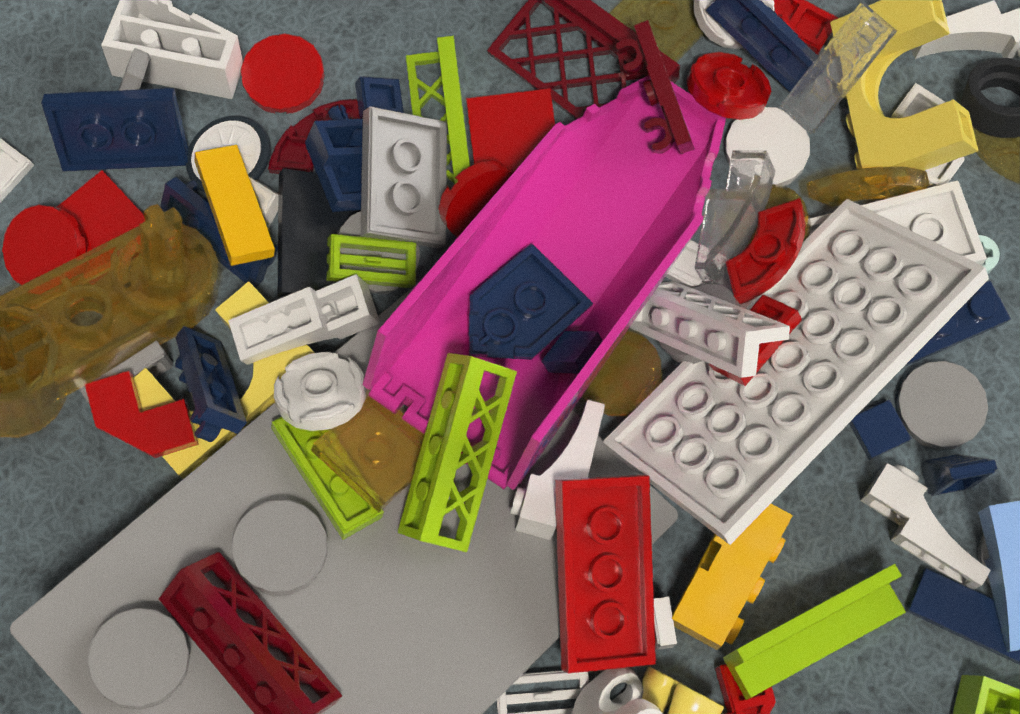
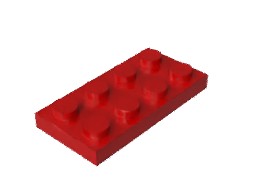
[555,475,656,674]

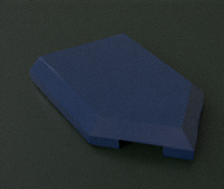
[469,243,593,360]

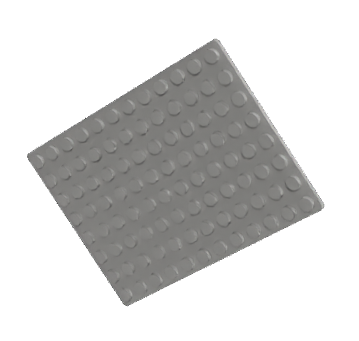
[10,281,678,714]

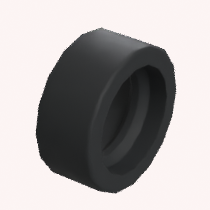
[960,58,1020,138]

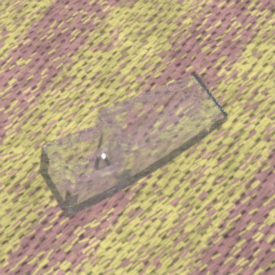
[694,150,776,284]

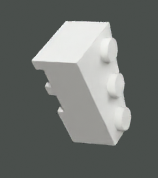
[101,0,243,99]

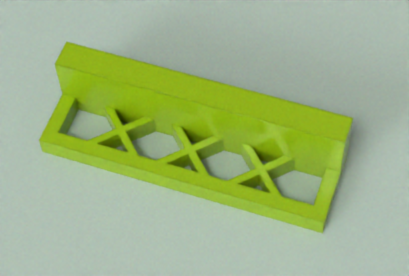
[406,36,470,184]
[397,353,517,552]
[723,564,906,700]

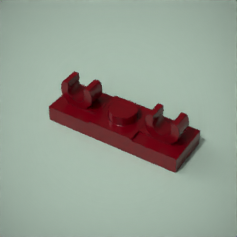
[616,20,695,154]

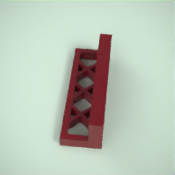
[159,552,343,714]

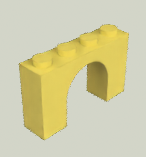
[829,0,978,185]
[134,281,314,479]

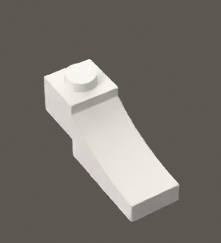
[911,0,1020,59]
[228,274,380,365]
[510,400,605,540]
[860,463,991,590]

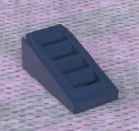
[921,454,997,496]

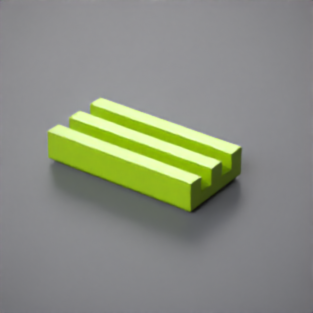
[326,234,416,288]

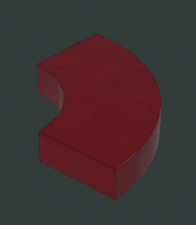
[268,99,360,174]

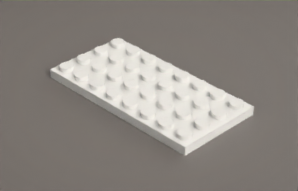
[603,199,989,545]

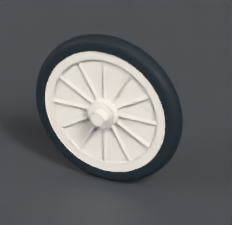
[186,116,270,193]

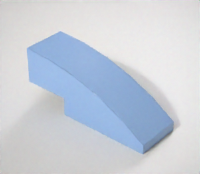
[978,501,1020,652]

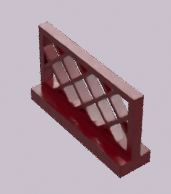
[487,0,680,119]

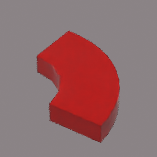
[725,198,806,305]

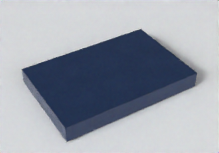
[41,88,188,171]

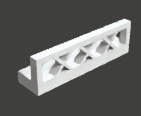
[630,281,790,378]

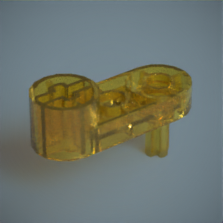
[0,204,218,438]

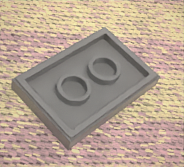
[361,106,447,248]

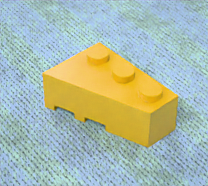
[671,504,793,650]

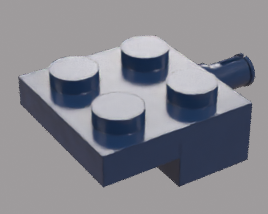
[305,105,363,212]

